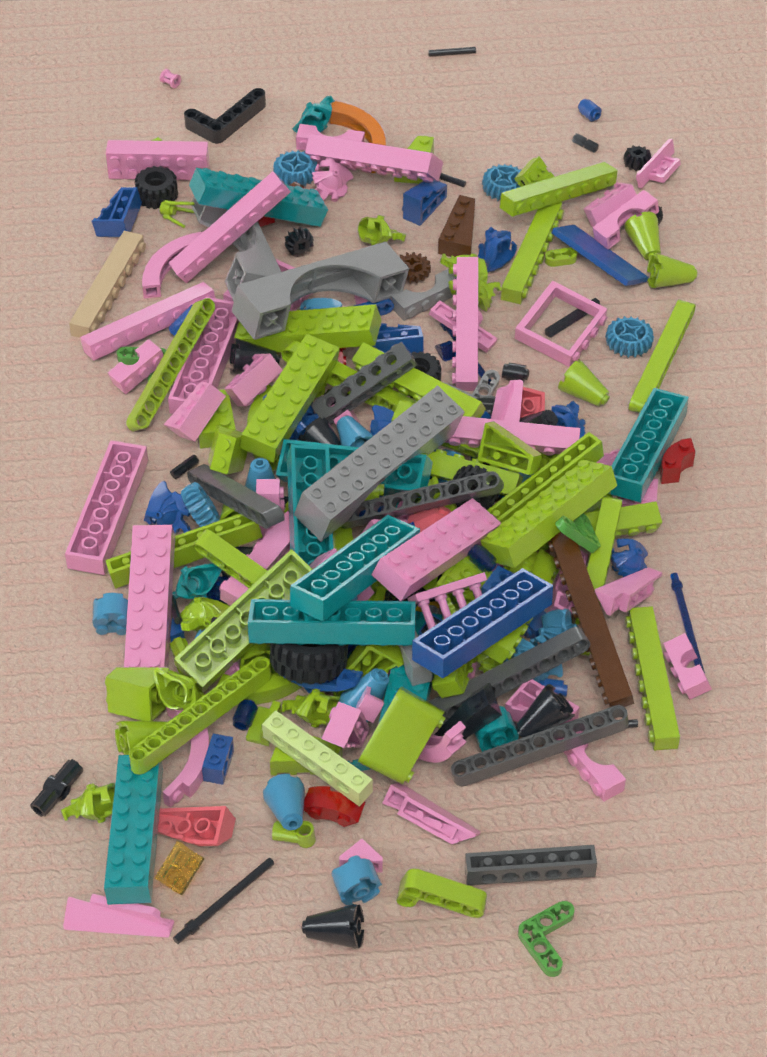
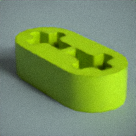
[545,248,577,267]

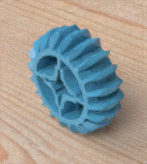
[273,150,317,187]
[482,164,522,202]
[605,316,654,358]
[181,482,220,527]

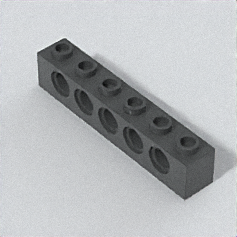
[311,342,418,425]
[465,845,597,885]

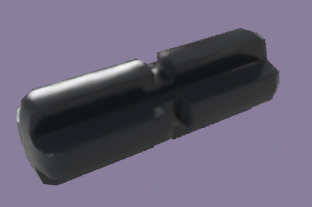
[572,133,599,152]
[170,455,199,479]

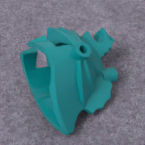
[292,96,335,133]
[172,563,222,599]

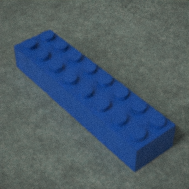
[412,568,553,678]

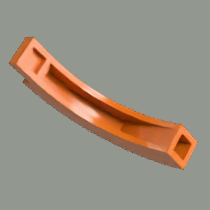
[330,101,386,173]

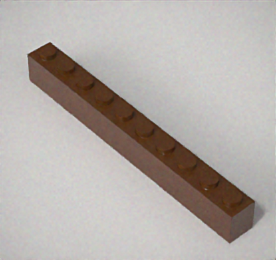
[548,531,635,707]

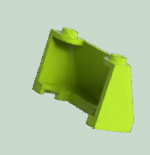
[358,686,445,785]

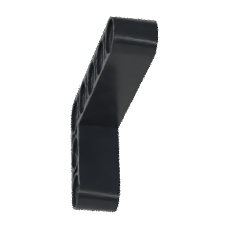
[184,88,266,144]

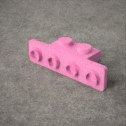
[636,139,681,188]

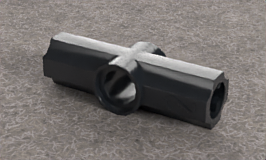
[30,759,83,817]

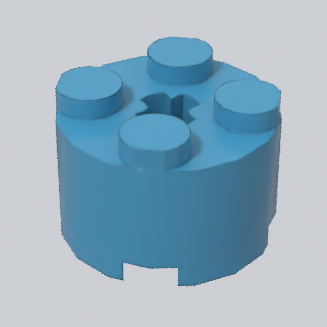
[92,593,128,635]
[331,855,382,905]

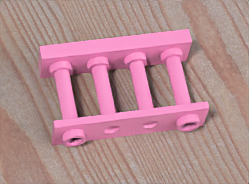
[407,572,487,629]

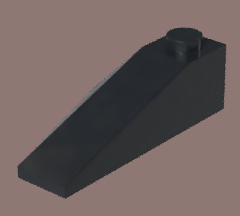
[434,683,502,740]

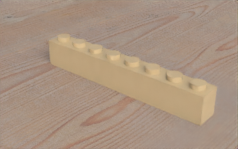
[69,231,146,338]

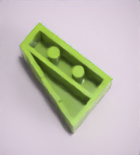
[477,421,542,475]
[345,644,404,678]
[432,657,477,698]
[270,736,343,776]

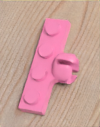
[429,300,498,353]

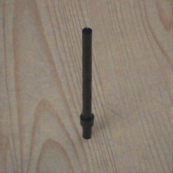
[173,857,274,944]

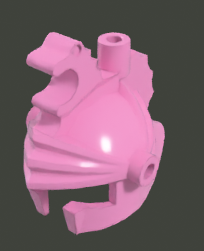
[312,160,353,202]

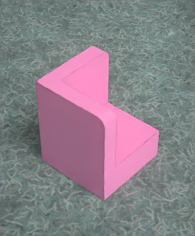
[356,686,384,723]

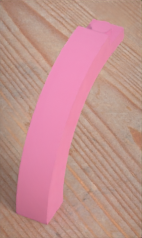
[142,232,203,299]
[162,707,209,808]
[378,721,466,763]

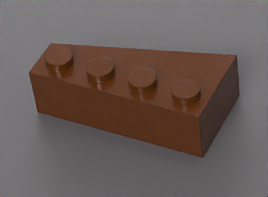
[438,195,475,257]

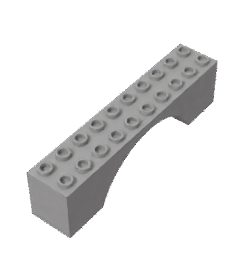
[191,196,281,302]
[232,242,409,340]
[294,385,465,542]

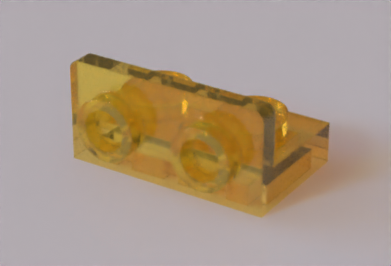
[155,841,204,895]

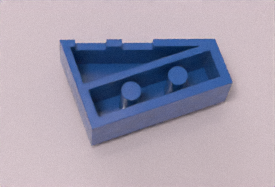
[402,181,447,226]
[91,187,142,237]
[372,323,424,354]

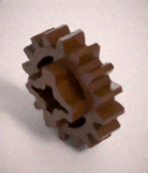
[400,252,431,284]

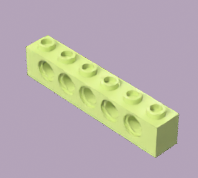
[262,711,373,806]

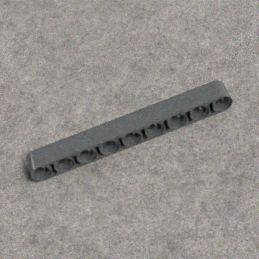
[187,464,285,529]
[341,471,504,529]
[429,627,590,728]
[451,705,629,787]

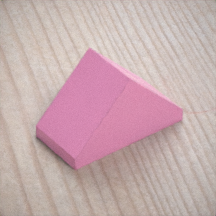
[339,839,383,873]

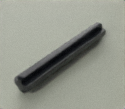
[545,298,600,338]

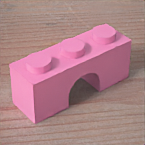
[107,339,164,394]
[663,633,712,700]

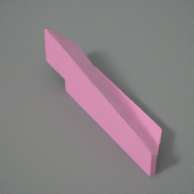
[491,380,523,422]
[595,567,662,616]
[383,782,480,844]
[63,894,174,938]

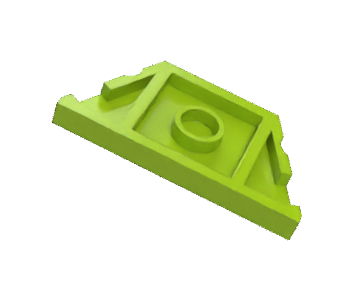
[434,552,493,600]

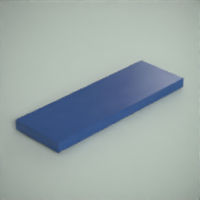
[552,225,649,286]

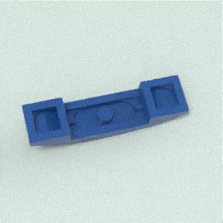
[284,669,363,692]

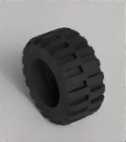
[270,643,348,684]

